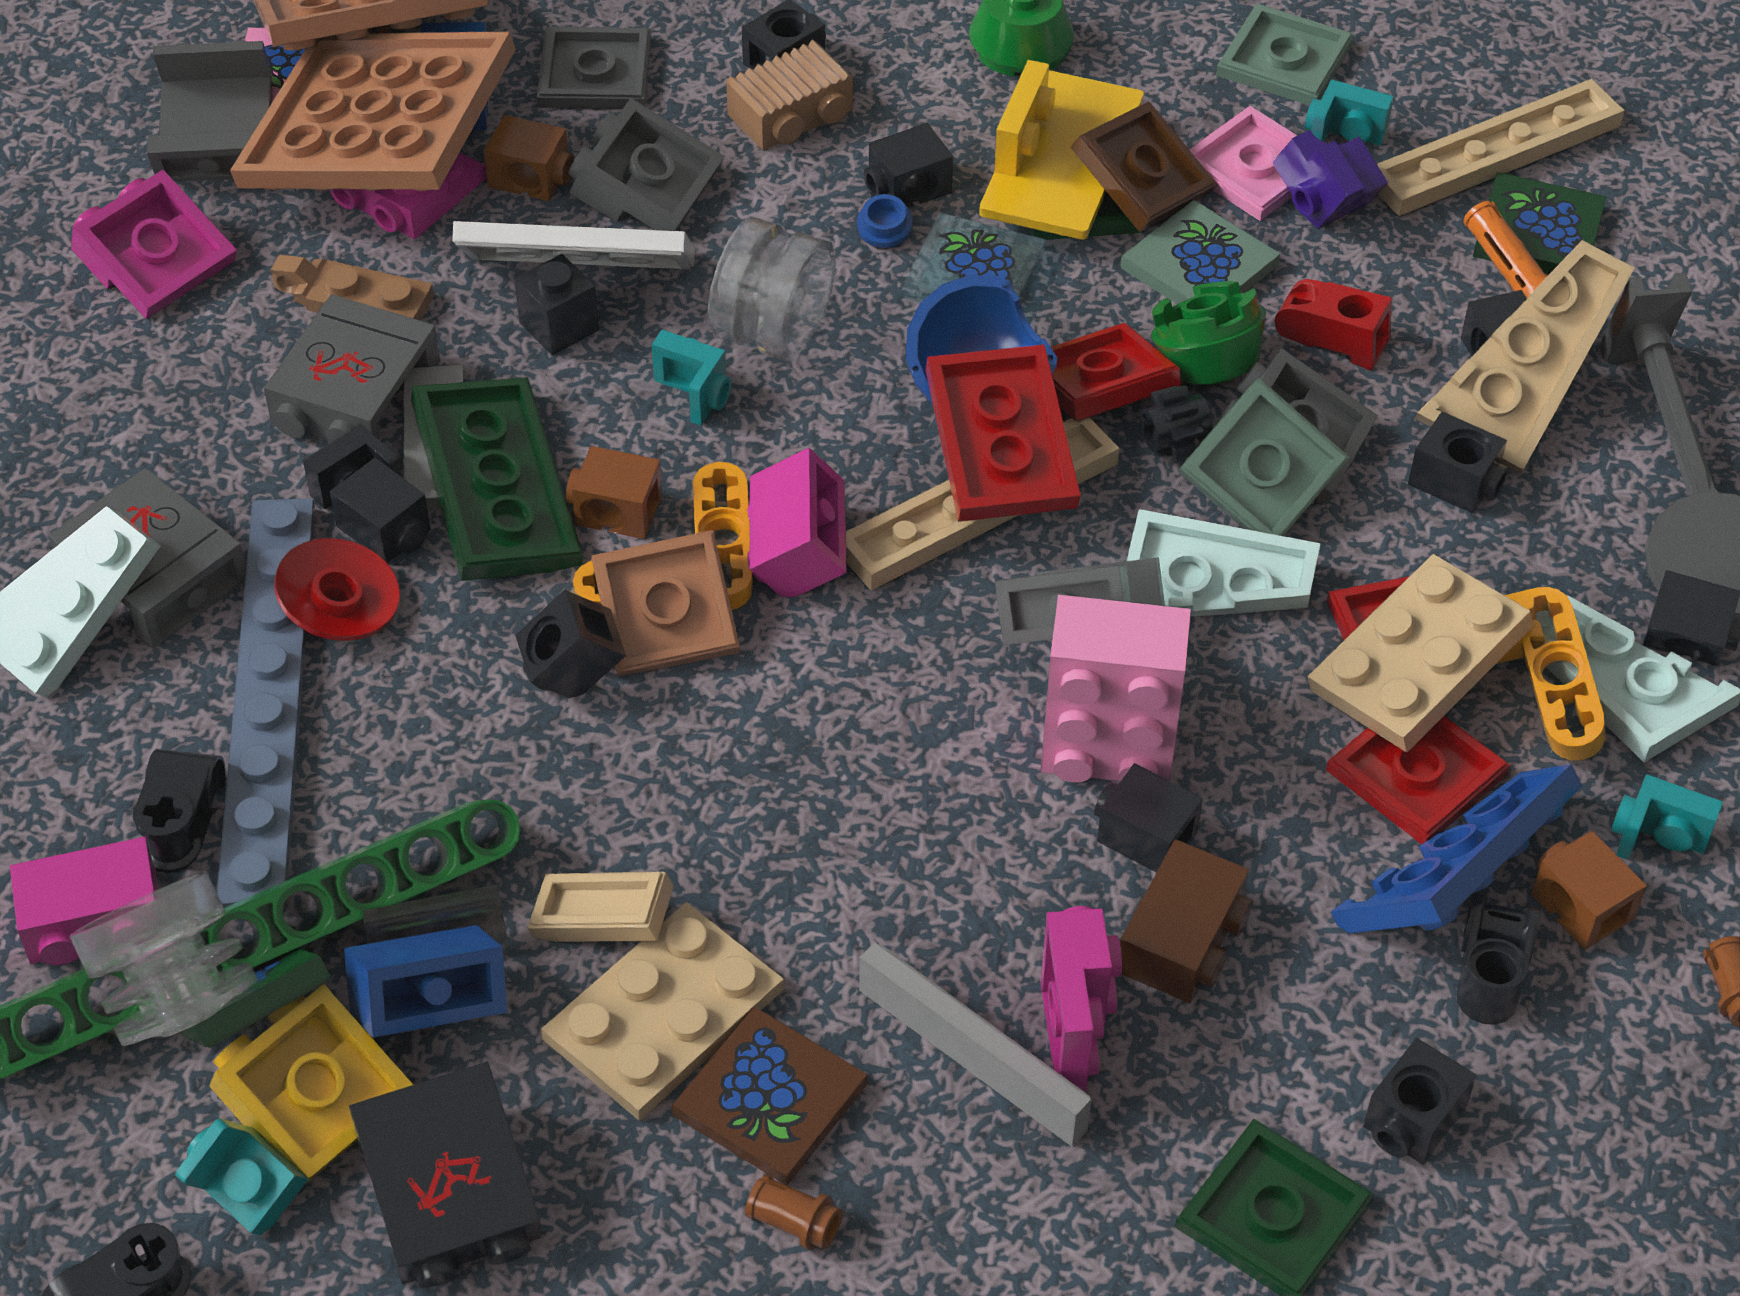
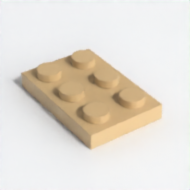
[1307,554,1533,752]
[541,902,784,1121]

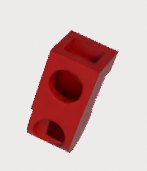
[1274,279,1392,371]

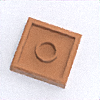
[591,530,740,677]

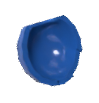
[906,275,1057,406]

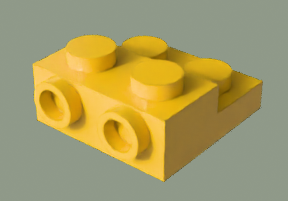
[209,984,413,1185]

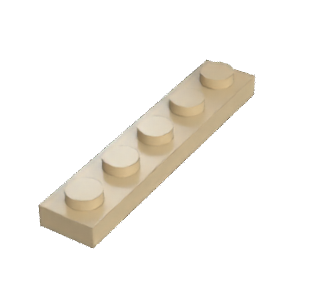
[1377,79,1625,216]
[846,417,1119,591]

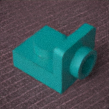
[1304,79,1394,146]
[1611,774,1723,860]
[175,1118,308,1236]

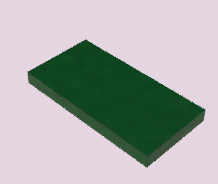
[411,377,583,581]

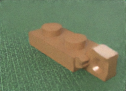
[270,255,434,320]

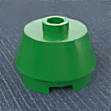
[969,0,1074,76]
[1151,281,1266,384]

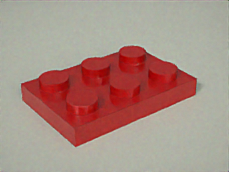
[926,344,1081,522]

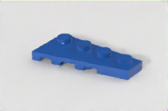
[1330,764,1582,934]

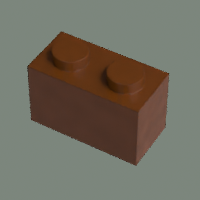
[1120,839,1253,1004]

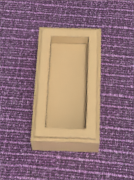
[527,872,674,942]

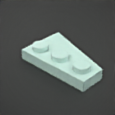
[0,506,161,697]
[1127,509,1320,616]
[1536,595,1740,762]

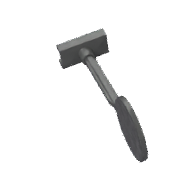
[1599,273,1740,613]

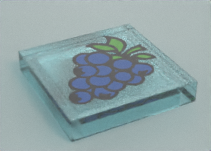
[902,213,1046,304]

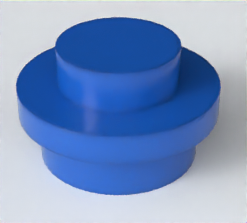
[857,194,913,248]

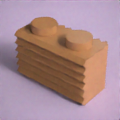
[726,40,853,151]

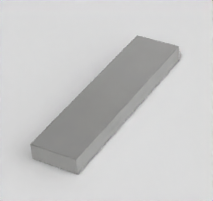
[859,942,1091,1147]

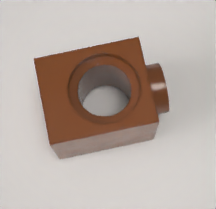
[484,115,574,201]
[566,446,663,539]
[1531,831,1647,950]

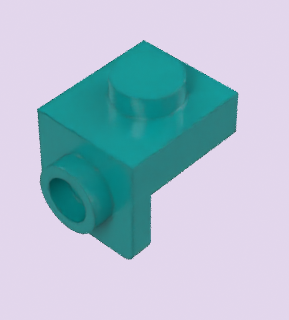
[651,330,732,425]

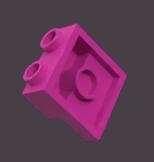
[329,152,487,239]
[71,170,237,319]
[1040,906,1122,1093]

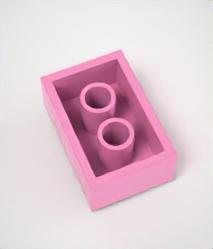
[1041,595,1191,783]

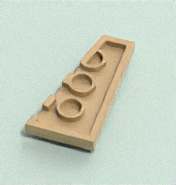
[1415,240,1635,473]

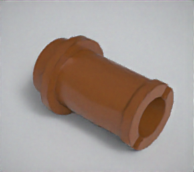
[1703,936,1740,1027]
[745,1174,842,1250]

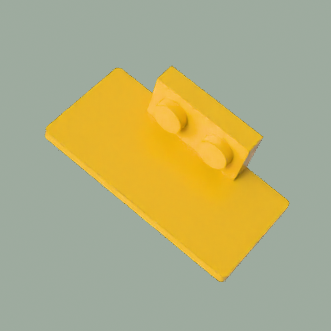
[979,60,1144,240]

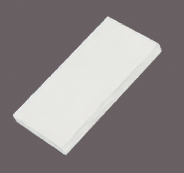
[452,221,695,269]

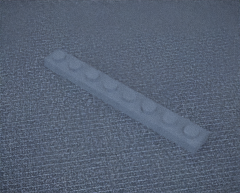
[216,498,315,912]

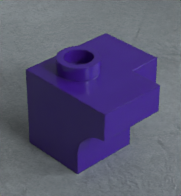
[1272,130,1388,229]

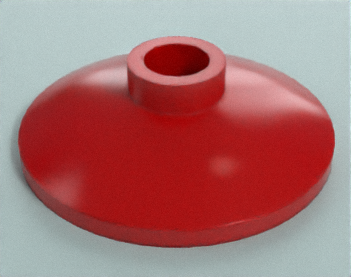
[274,538,400,641]

